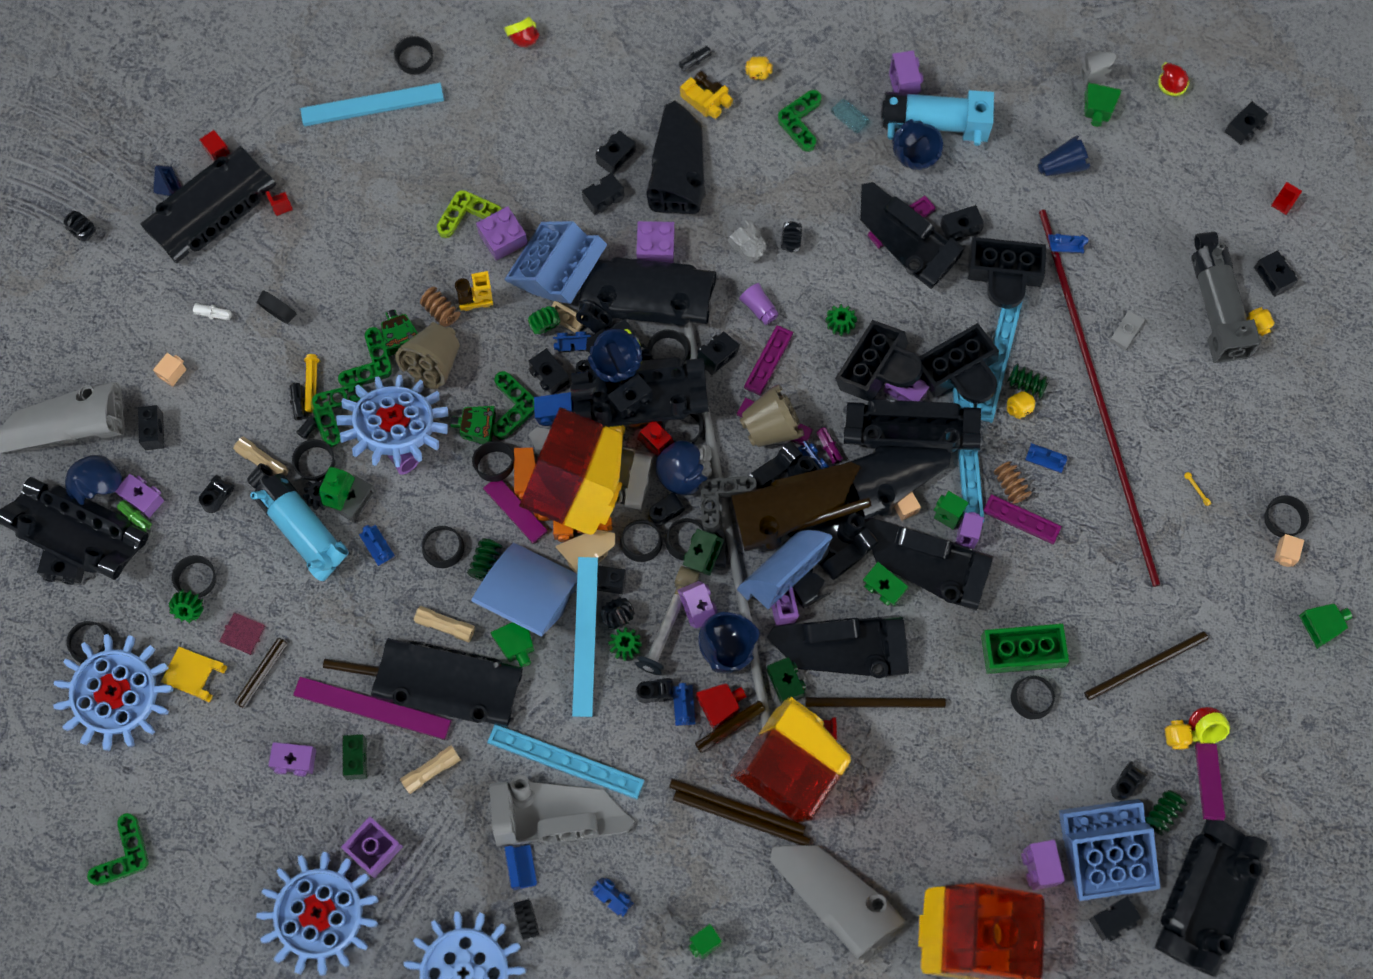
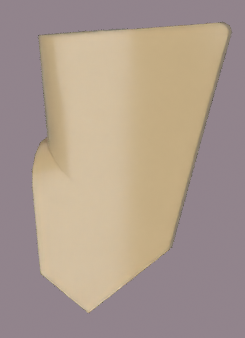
[556,530,615,574]

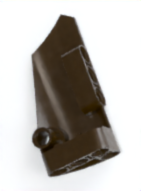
[731,462,861,552]

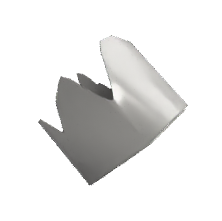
[1080,51,1116,87]

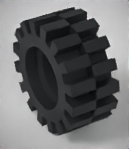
[513,898,539,940]

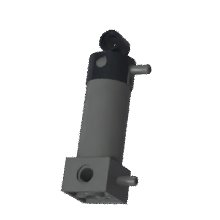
[1191,231,1261,363]

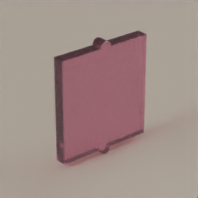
[219,613,265,655]

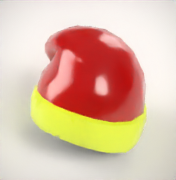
[504,17,539,47]
[1158,62,1189,96]
[1188,707,1230,744]

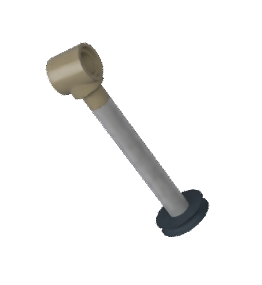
[635,566,700,675]

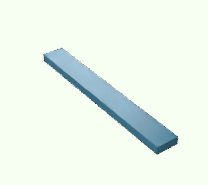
[300,83,444,126]
[976,301,1023,423]
[952,387,984,522]
[572,557,598,717]
[487,725,644,800]

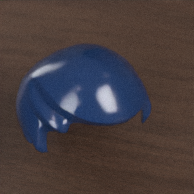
[892,119,943,170]
[588,329,642,383]
[656,441,708,495]
[65,455,123,505]

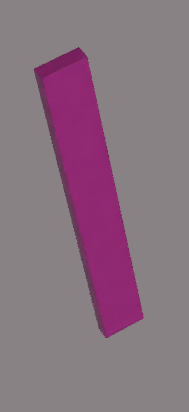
[293,677,451,740]

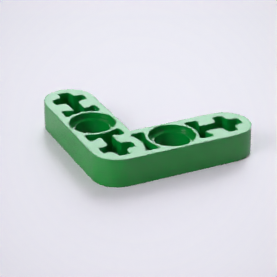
[778,90,822,152]
[338,327,392,387]
[493,371,535,440]
[311,384,364,447]
[87,813,149,886]

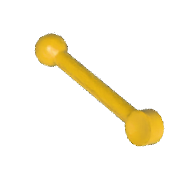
[1184,472,1211,506]

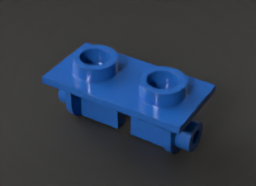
[1048,233,1088,253]
[553,331,591,352]
[798,441,829,469]
[1025,443,1067,473]
[359,525,395,566]
[673,683,695,726]
[592,877,634,917]

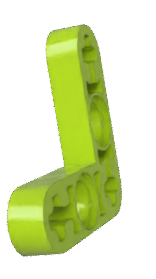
[437,190,502,238]

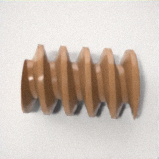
[420,286,461,327]
[993,461,1032,504]

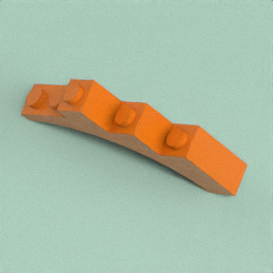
[514,447,612,542]

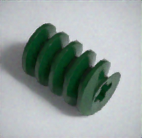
[1007,363,1049,399]
[467,538,503,581]
[1145,790,1188,836]

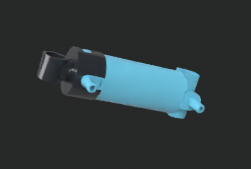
[247,463,349,581]

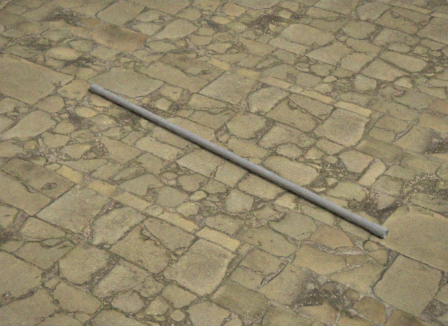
[683,319,771,728]

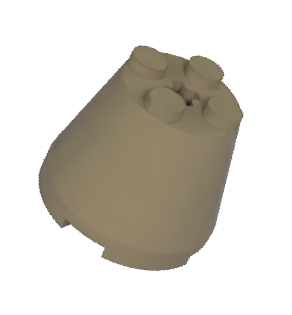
[395,322,460,389]
[740,384,804,447]

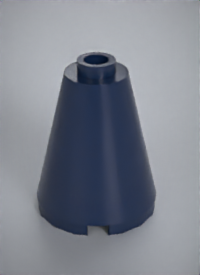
[1037,135,1090,177]

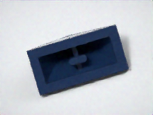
[153,165,181,196]

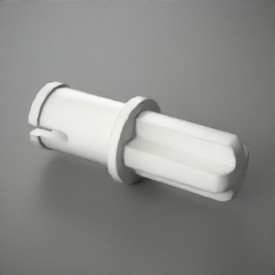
[193,303,232,320]

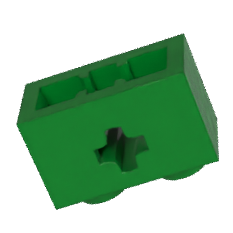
[933,491,969,530]
[863,562,909,607]
[688,924,722,960]

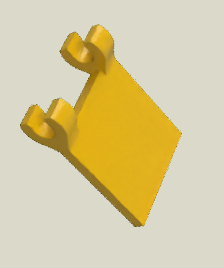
[161,647,227,703]

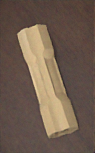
[233,437,289,476]
[414,606,475,643]
[400,745,461,794]

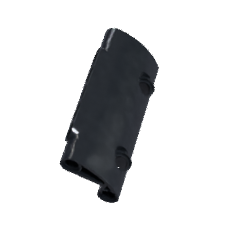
[579,257,716,326]
[844,399,981,452]
[749,441,879,580]
[1154,819,1268,977]

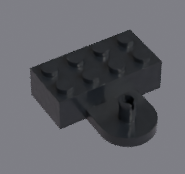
[967,237,1046,309]
[835,320,923,401]
[919,323,999,403]

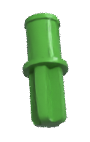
[117,500,152,532]

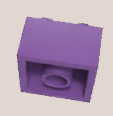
[889,50,923,95]
[476,206,527,261]
[637,221,674,263]
[341,816,403,878]
[1021,840,1065,891]

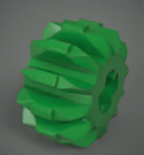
[825,304,857,336]
[528,306,560,334]
[169,589,204,623]
[608,627,642,661]

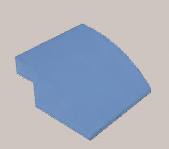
[504,221,608,304]
[737,530,833,609]
[471,543,577,636]
[1059,799,1160,901]

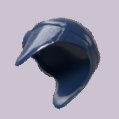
[698,612,760,674]

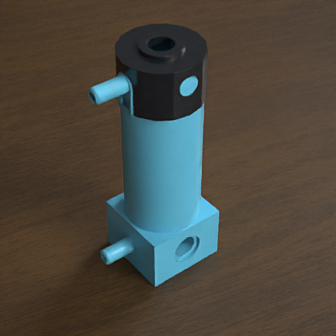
[881,90,994,146]

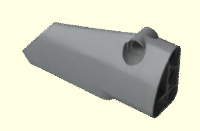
[0,382,125,454]
[528,427,655,510]
[489,775,635,848]
[770,846,907,964]

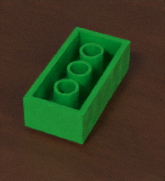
[981,623,1069,674]

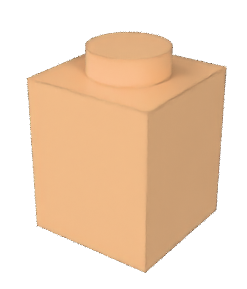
[153,353,187,387]
[894,492,921,521]
[1274,534,1304,567]

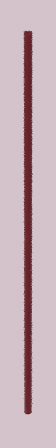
[1039,209,1161,587]

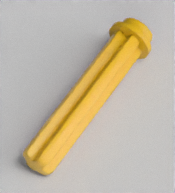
[304,354,319,413]

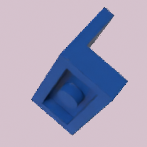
[505,845,537,891]

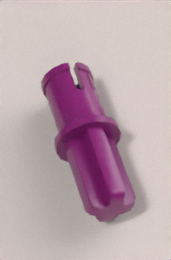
[817,427,843,465]

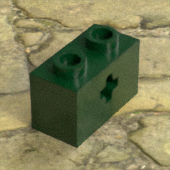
[683,529,724,576]
[766,657,806,705]
[342,734,367,780]

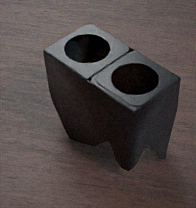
[792,568,830,609]

